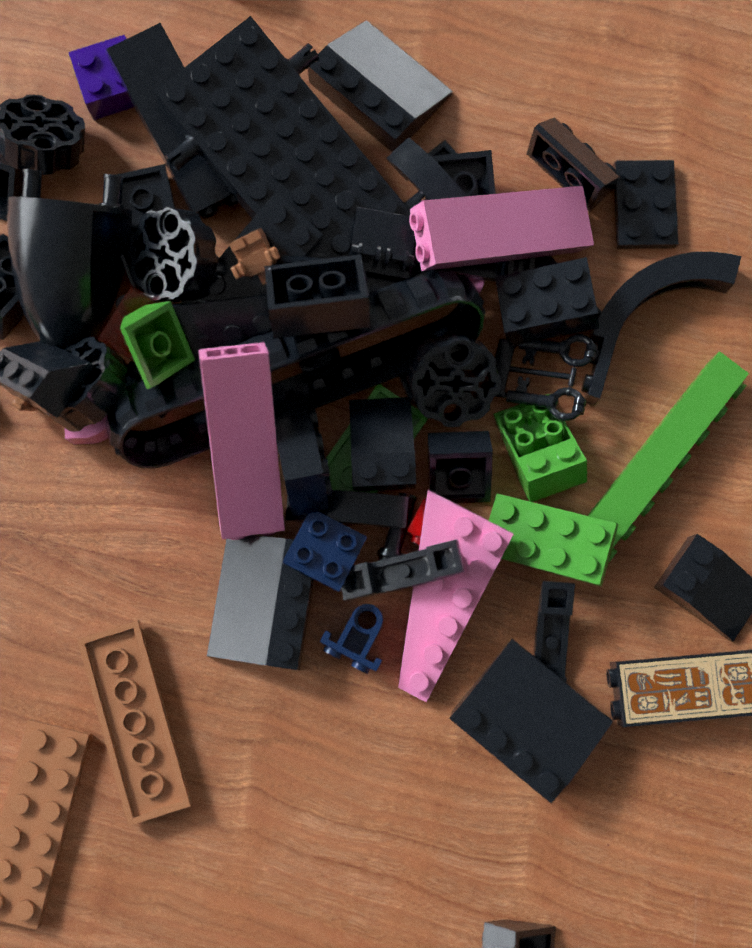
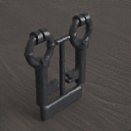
[495,334,599,421]

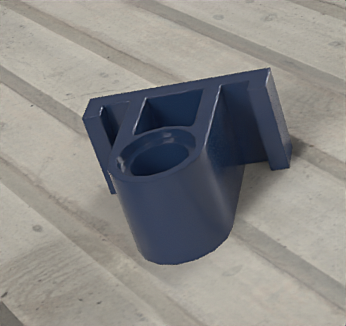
[320,604,383,674]

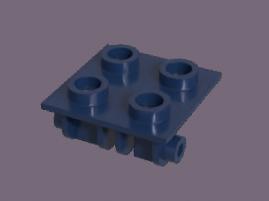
[282,511,367,592]

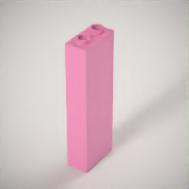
[409,186,594,271]
[199,342,285,540]

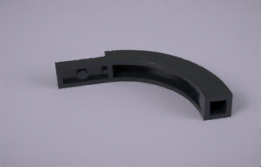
[581,251,742,405]

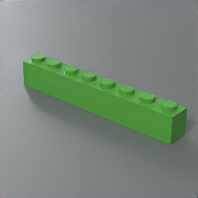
[587,351,749,563]

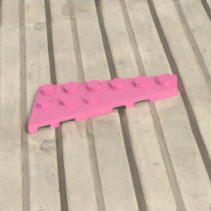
[398,490,513,702]

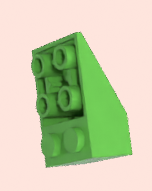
[493,394,587,502]

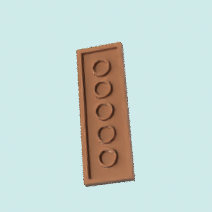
[77,620,192,826]
[0,719,92,930]

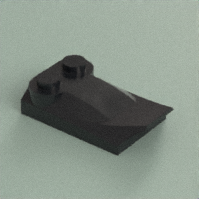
[431,150,496,196]

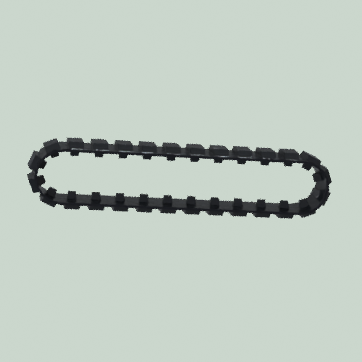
[106,269,486,469]

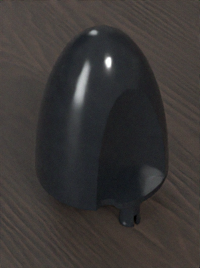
[7,169,132,349]

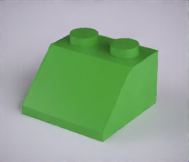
[121,301,195,389]

